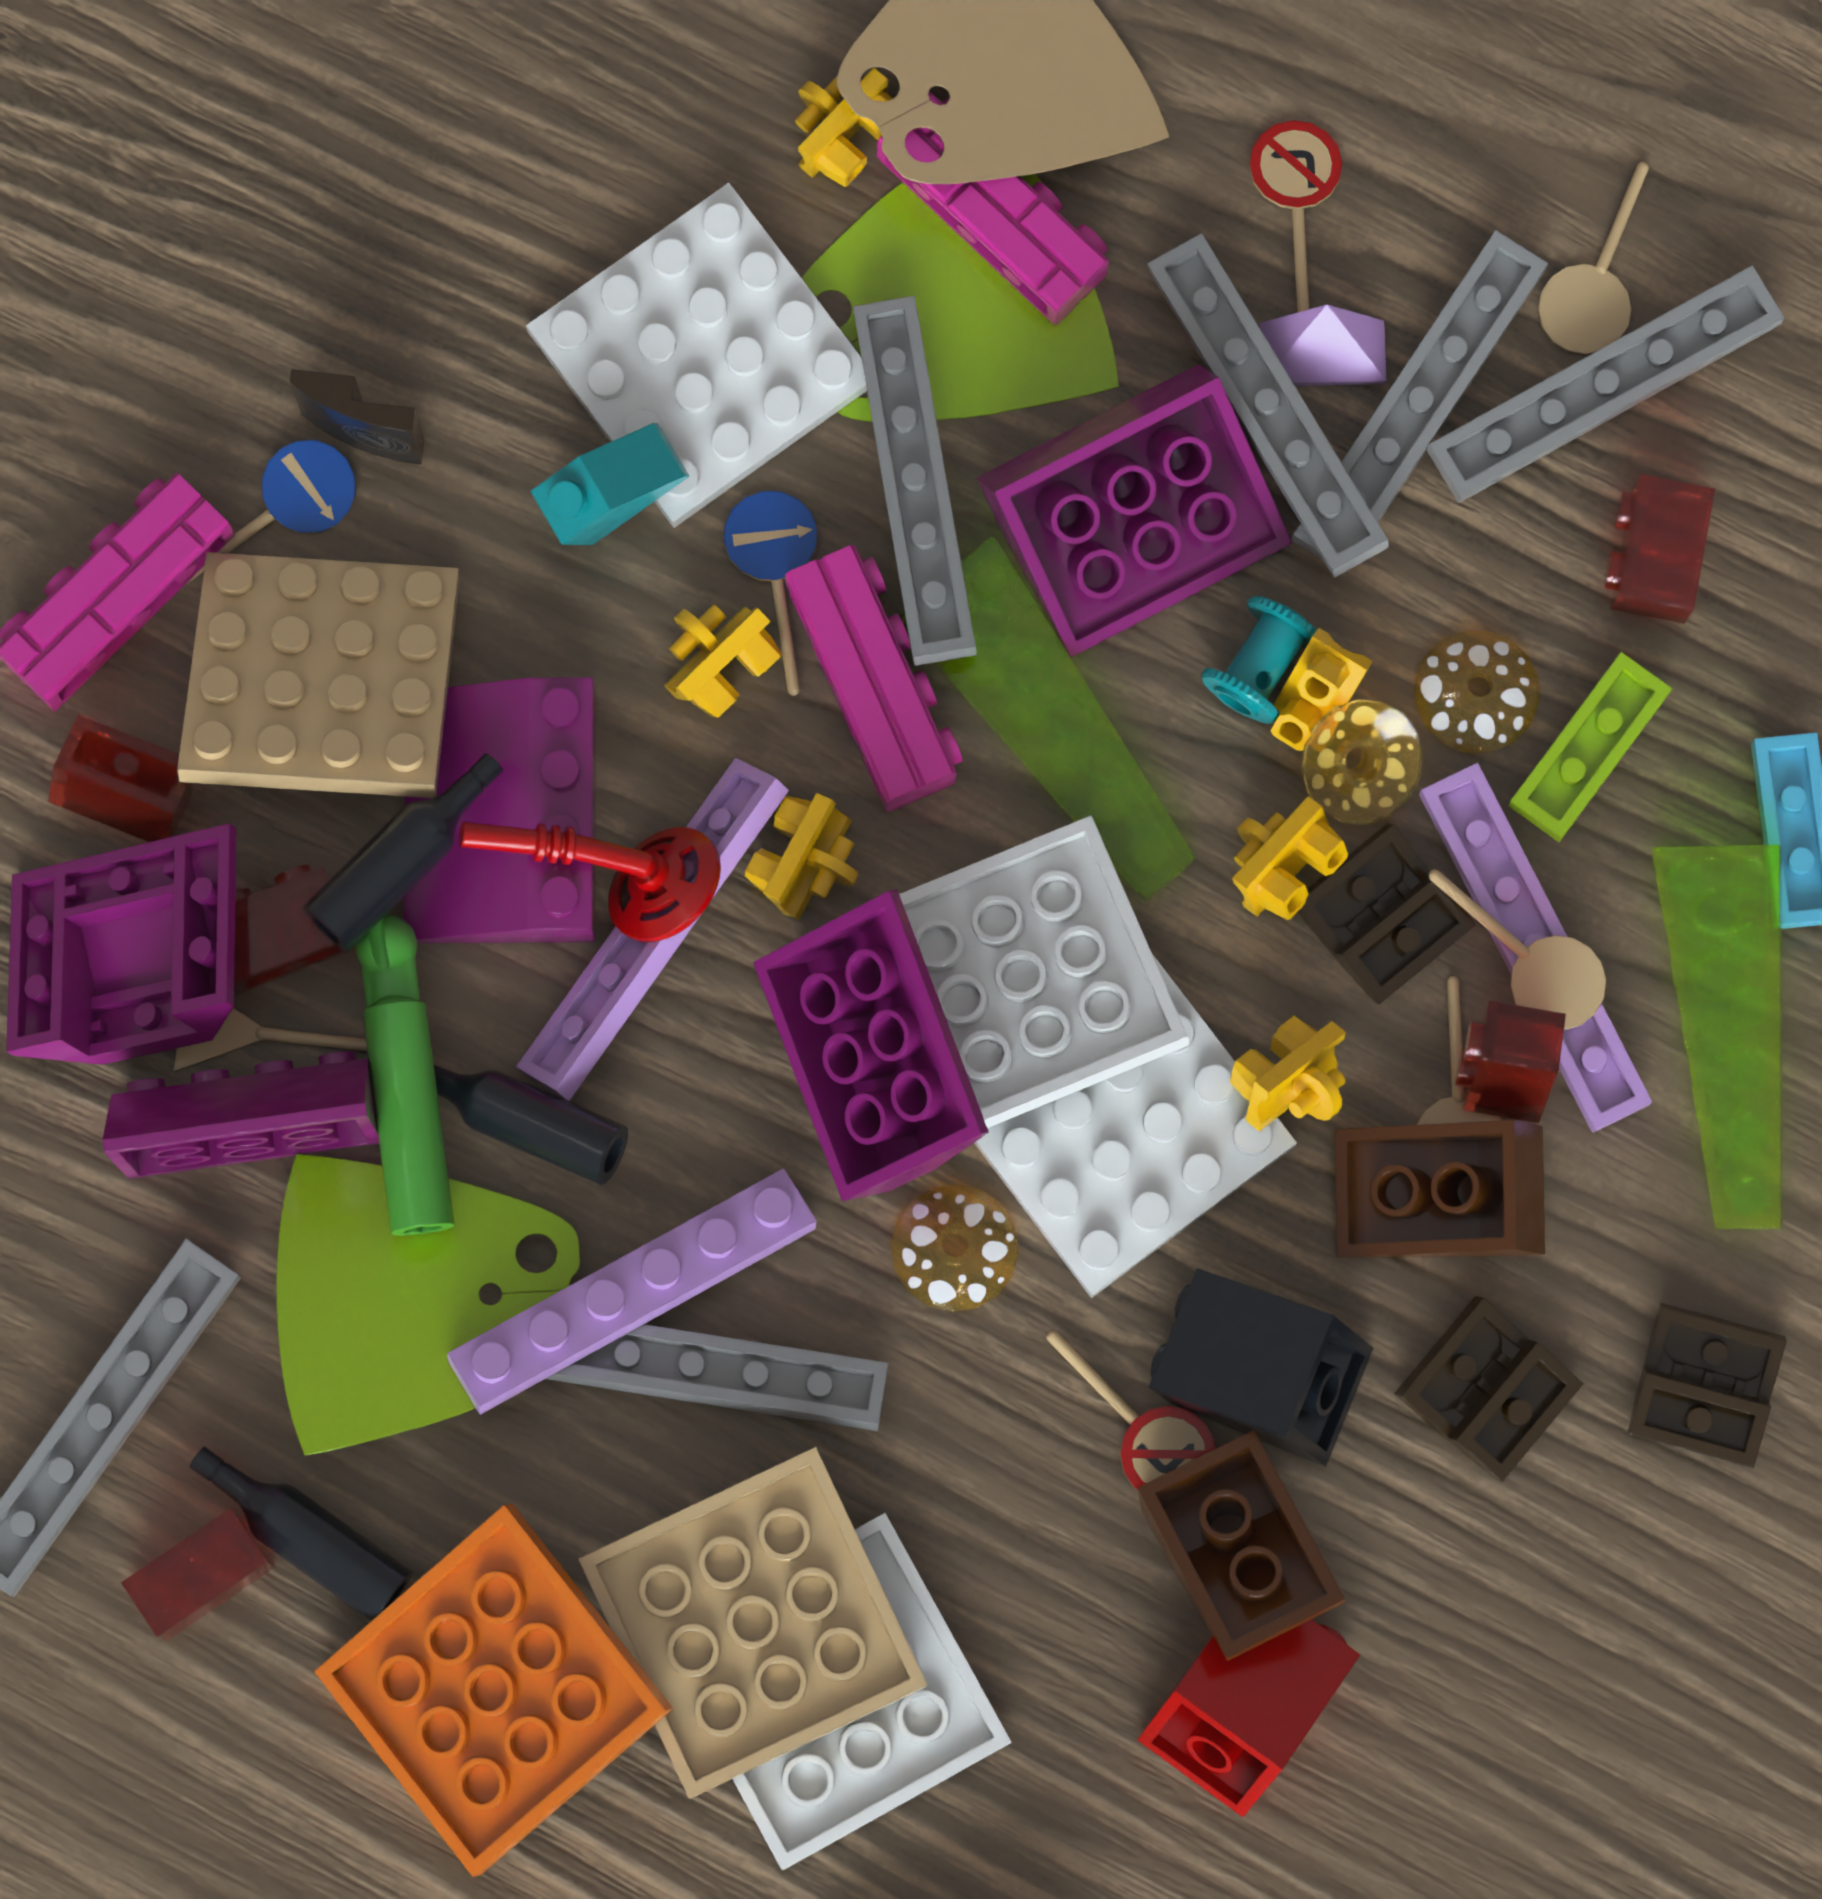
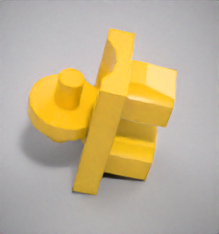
[795,68,905,187]
[664,604,782,718]
[1270,628,1373,751]
[745,793,859,921]
[1232,796,1348,920]
[1230,1015,1346,1132]

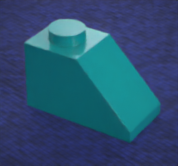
[530,423,690,545]

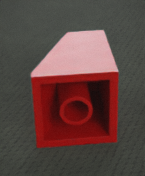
[1137,1619,1360,1817]

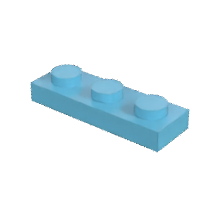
[1751,732,1822,930]

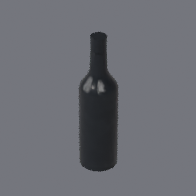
[302,753,503,953]
[434,1065,628,1185]
[189,1446,413,1621]

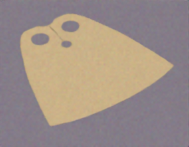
[837,0,1169,184]

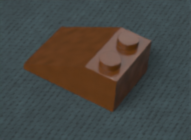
[1335,1120,1545,1258]
[1138,1430,1345,1661]

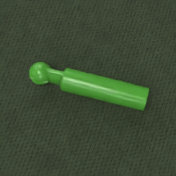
[354,914,455,1236]

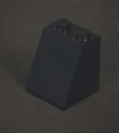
[1149,1268,1374,1467]

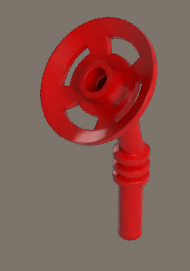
[459,821,721,942]

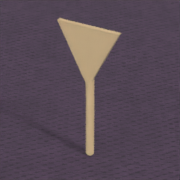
[174,1008,367,1072]

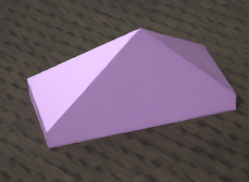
[1259,304,1387,386]

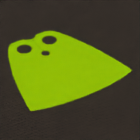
[802,174,1119,422]
[276,1154,580,1456]

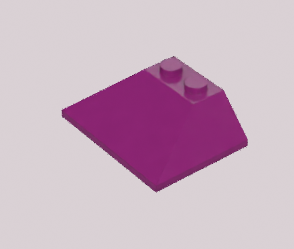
[6,823,236,1065]

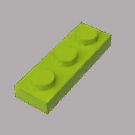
[1508,652,1673,843]

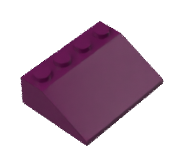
[976,364,1292,658]
[404,677,596,943]
[753,889,989,1202]
[102,1051,379,1179]

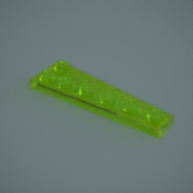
[898,536,1195,902]
[1653,845,1783,1230]

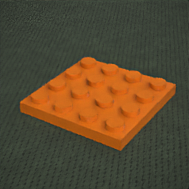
[314,1504,674,1877]

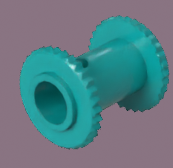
[1201,596,1317,724]

